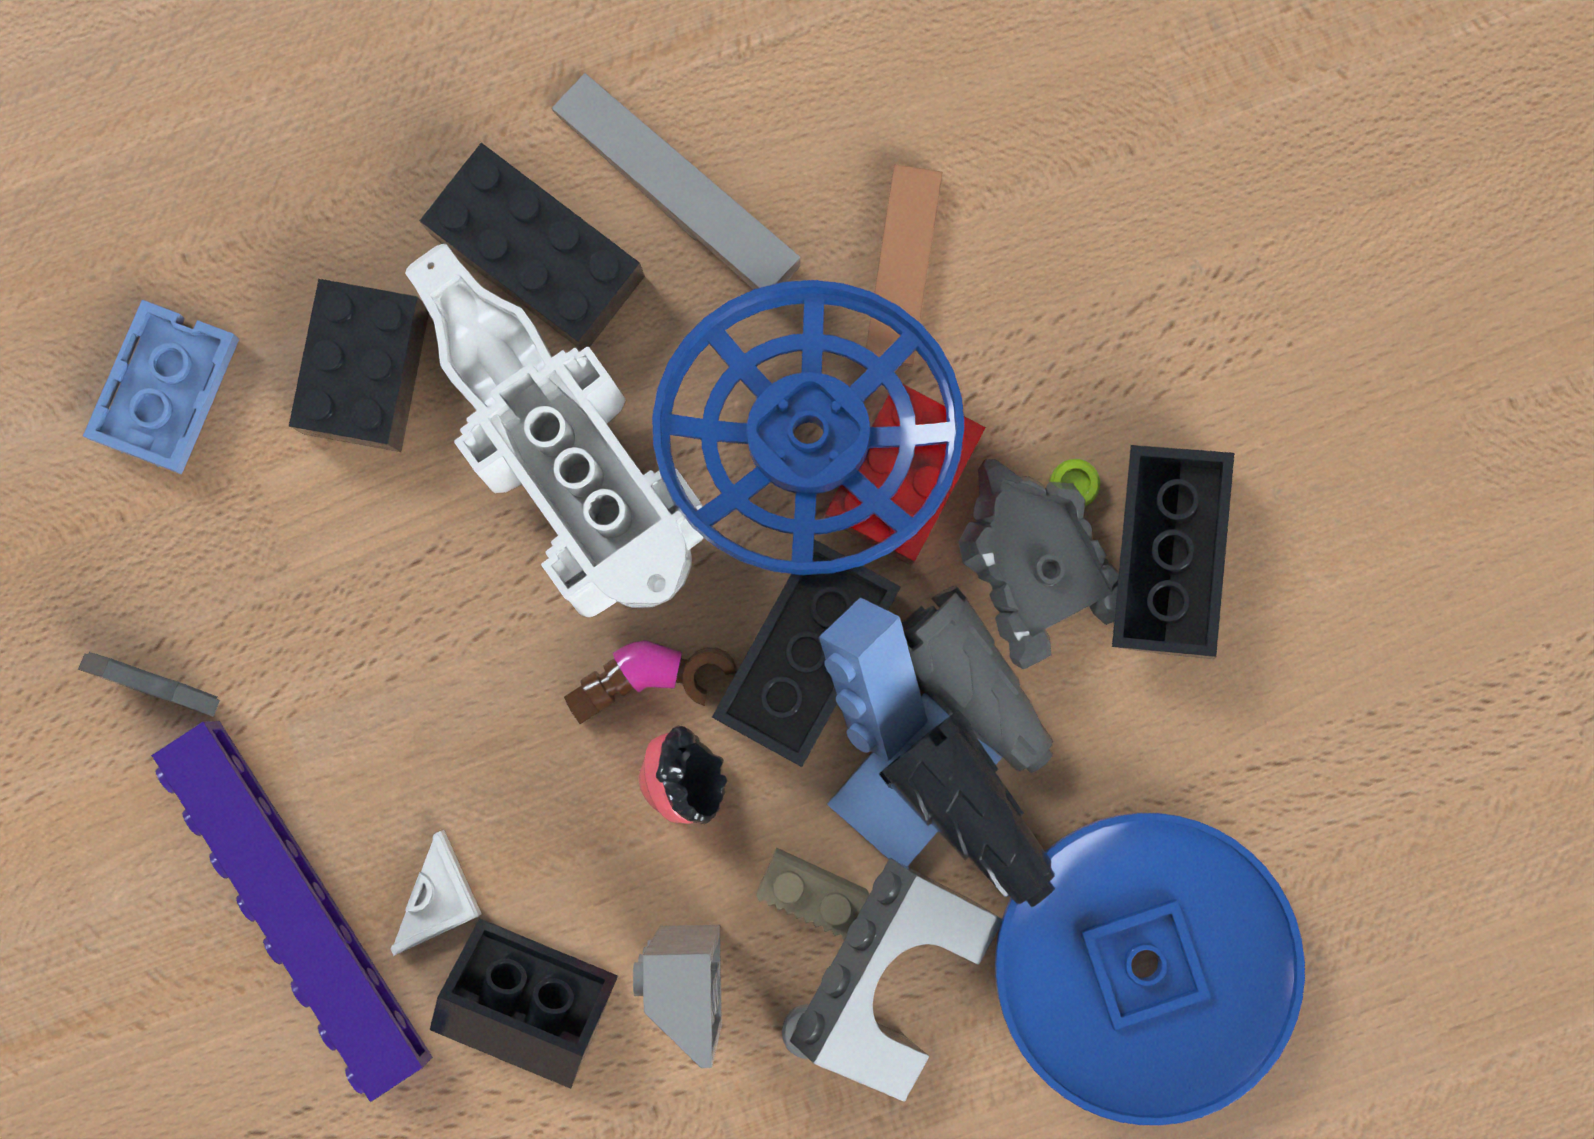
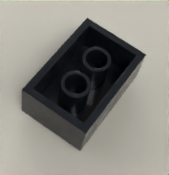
[289,278,429,452]

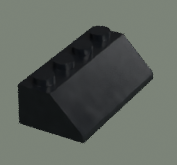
[1112,445,1235,659]

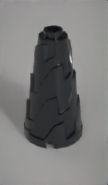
[879,710,1055,907]

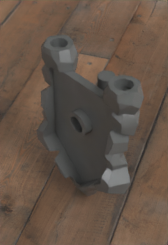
[958,459,1119,669]

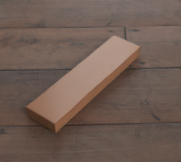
[866,164,943,367]

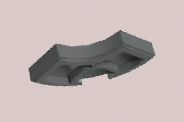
[78,652,220,717]

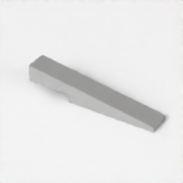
[552,73,800,290]

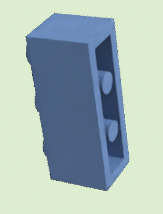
[819,597,928,761]

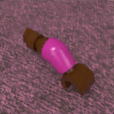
[564,640,737,724]

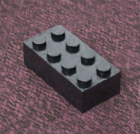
[419,142,645,350]
[712,539,901,767]

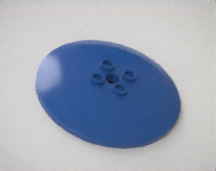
[995,812,1305,1125]

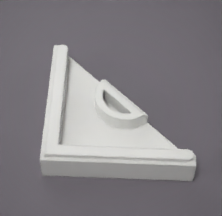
[391,830,482,956]

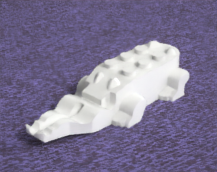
[405,244,704,618]

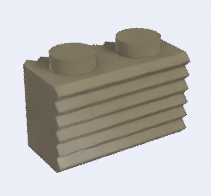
[757,847,869,941]

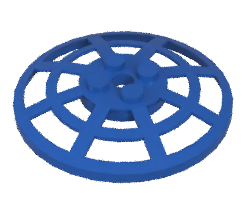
[652,280,964,575]

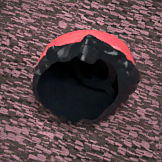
[639,725,728,824]

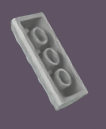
[633,925,722,1068]

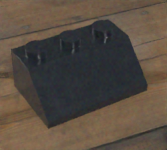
[430,918,618,1089]

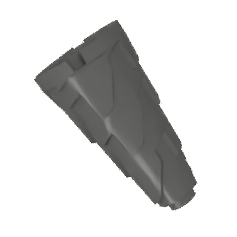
[902,586,1053,773]

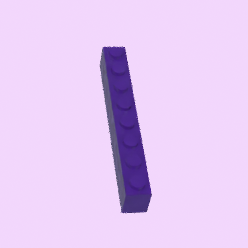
[151,721,433,1102]

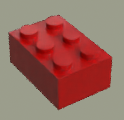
[824,384,986,565]

